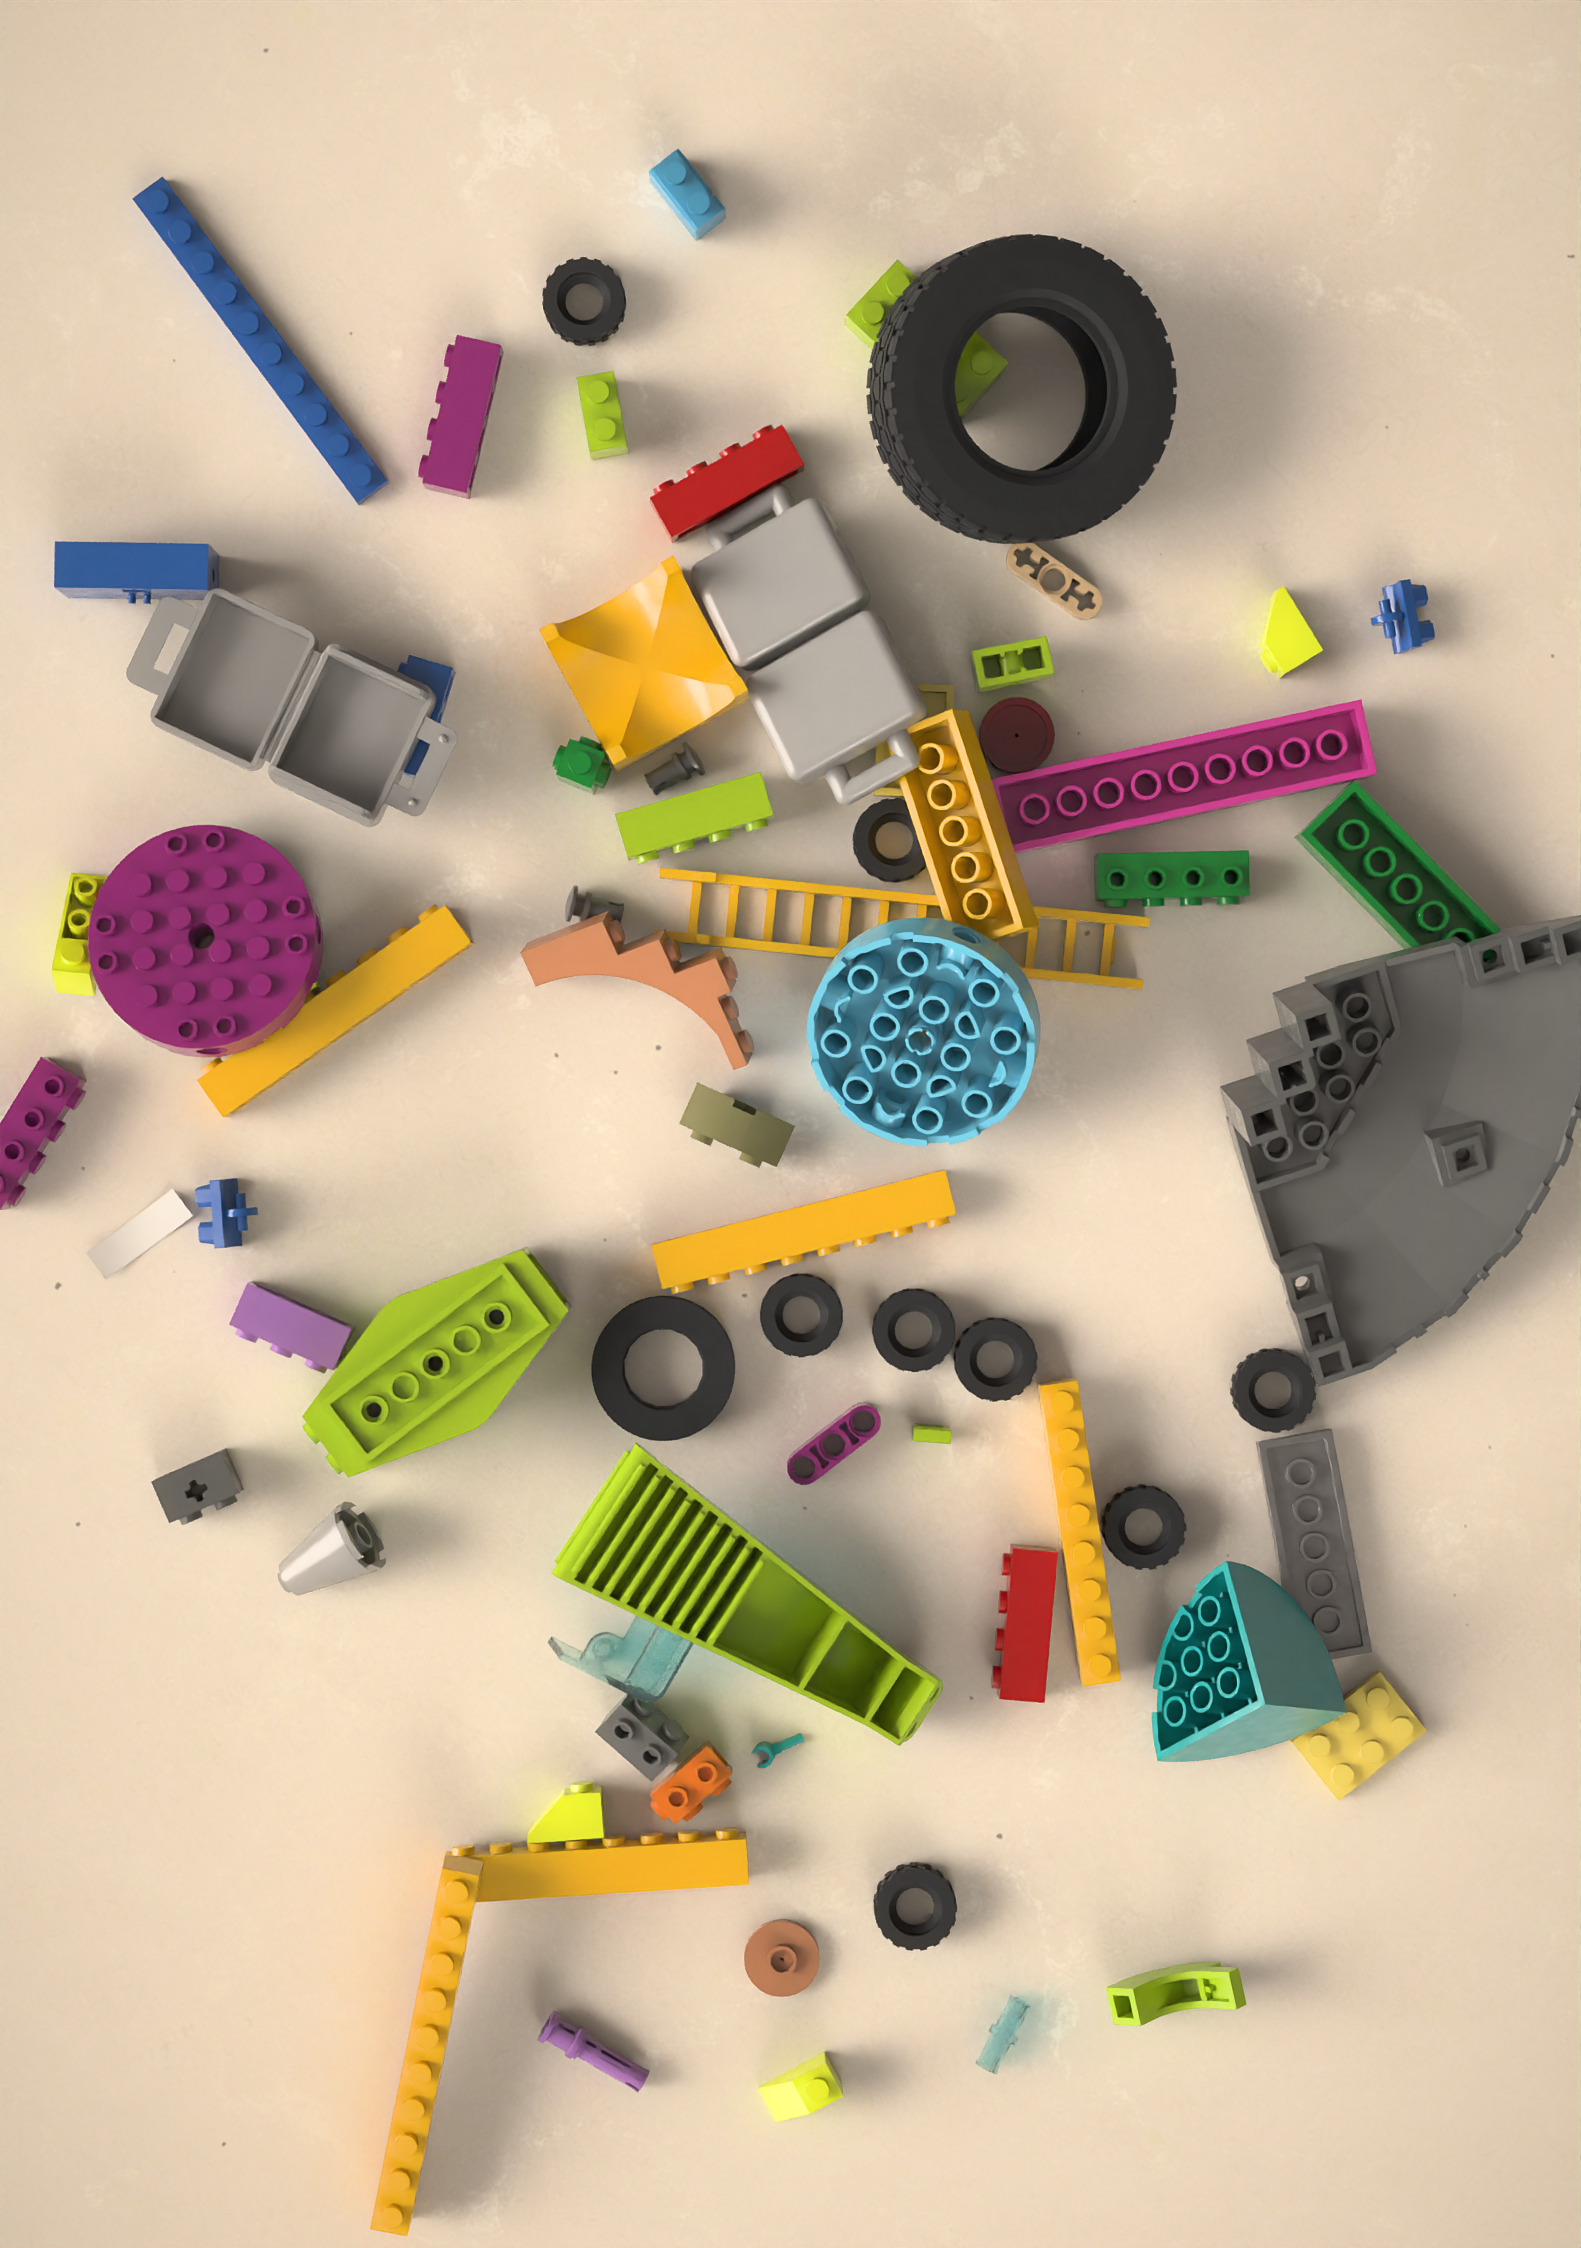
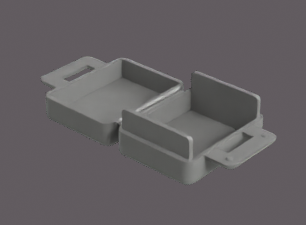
[691,484,929,805]
[126,588,457,827]

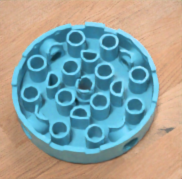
[807,918,1041,1147]

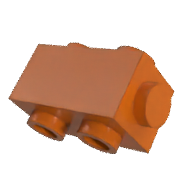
[650,1740,733,1824]

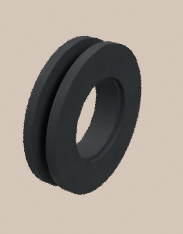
[591,1296,735,1441]

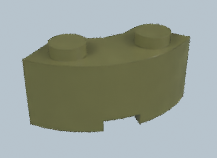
[679,1082,795,1168]

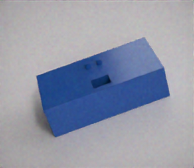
[54,541,220,604]

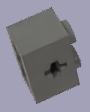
[151,1448,244,1525]

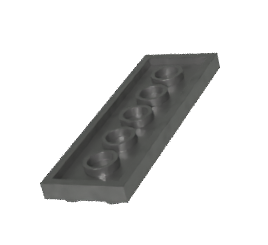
[1256,1428,1372,1660]

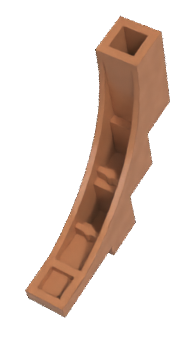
[520,911,754,1070]

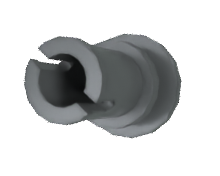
[644,742,705,796]
[565,885,624,923]

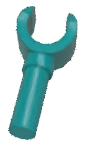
[751,1733,804,1768]

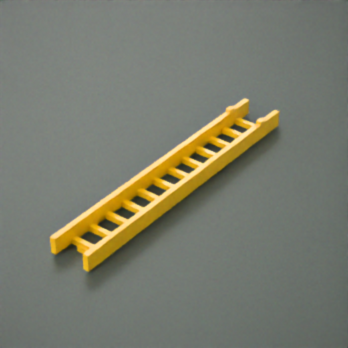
[654,868,1150,990]

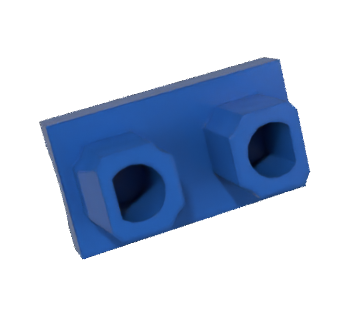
[1371,579,1435,654]
[195,1178,258,1249]

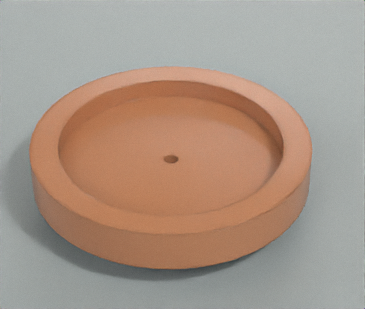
[744,1919,819,1997]

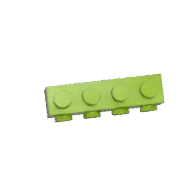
[615,772,774,865]

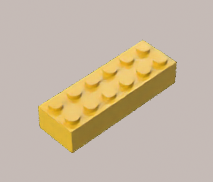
[886,709,1039,943]

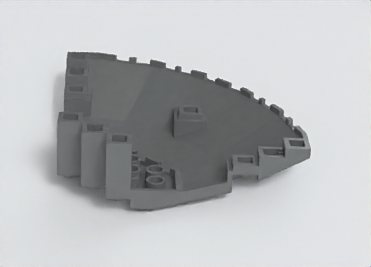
[1220,915,1581,1387]

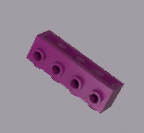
[0,1057,86,1210]

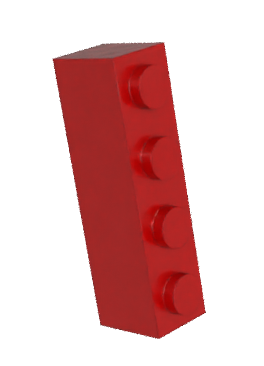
[650,424,804,543]
[991,1544,1058,1703]

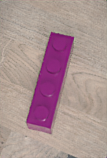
[418,335,504,499]

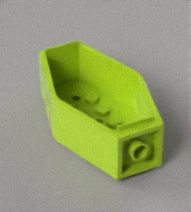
[302,1247,572,1478]

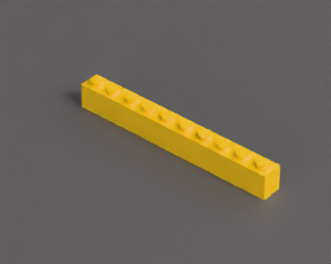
[370,1854,484,2237]

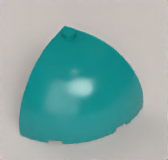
[1152,1561,1347,1762]

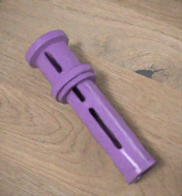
[537,2010,650,2092]

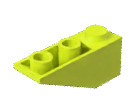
[51,873,108,996]

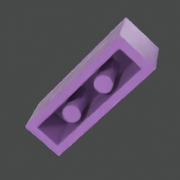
[229,1281,355,1373]

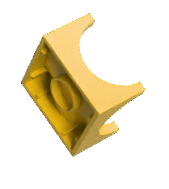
[539,555,748,773]

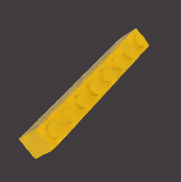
[197,904,474,1117]
[651,1169,956,1294]
[1037,1377,1121,1687]
[443,1827,749,1903]

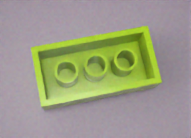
[845,259,1009,420]

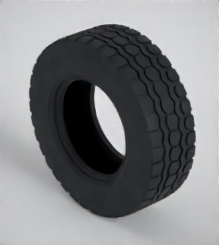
[866,234,1177,544]

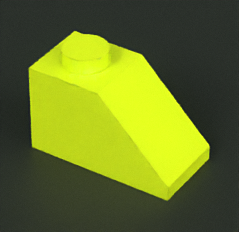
[1260,586,1323,678]
[528,1781,605,1844]
[758,2052,843,2122]

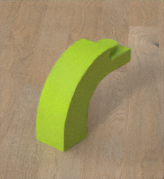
[1106,1962,1247,2026]

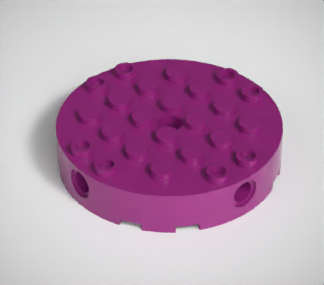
[88,825,323,1058]

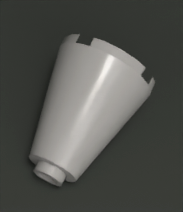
[278,1502,386,1596]

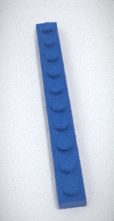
[132,176,389,505]

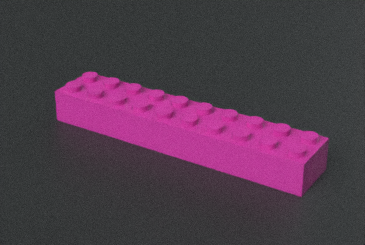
[991,700,1377,854]

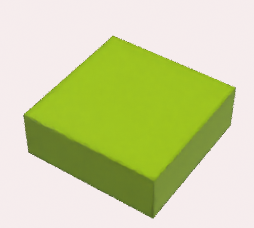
[911,1423,952,1444]

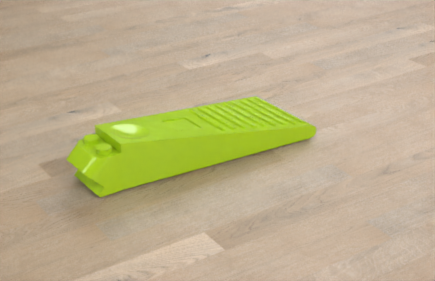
[551,1443,943,1746]

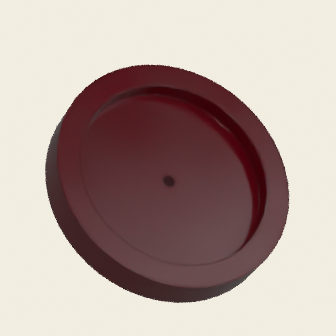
[979,697,1055,773]

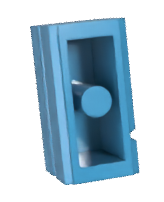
[649,148,726,241]

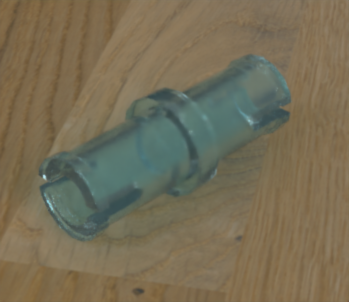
[975,1995,1032,2074]

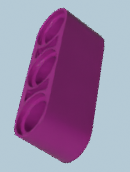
[787,1402,881,1485]

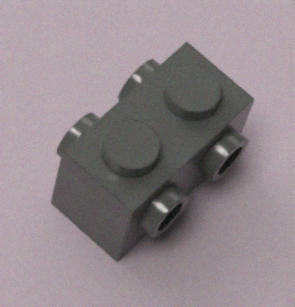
[595,1687,690,1782]

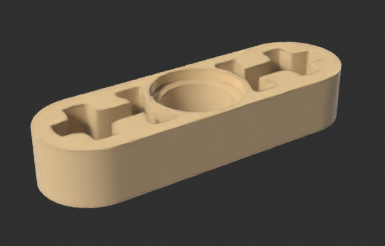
[1006,543,1103,620]

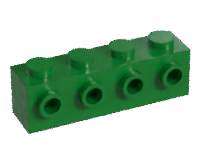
[1094,850,1250,908]

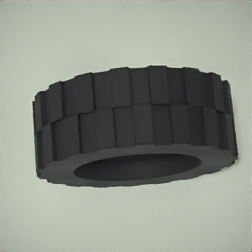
[542,257,626,346]
[852,798,927,883]
[760,1273,843,1357]
[872,1288,956,1372]
[953,1317,1038,1402]
[1230,1348,1317,1433]
[1101,1484,1187,1570]
[873,1862,957,1951]

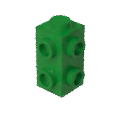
[552,736,612,795]

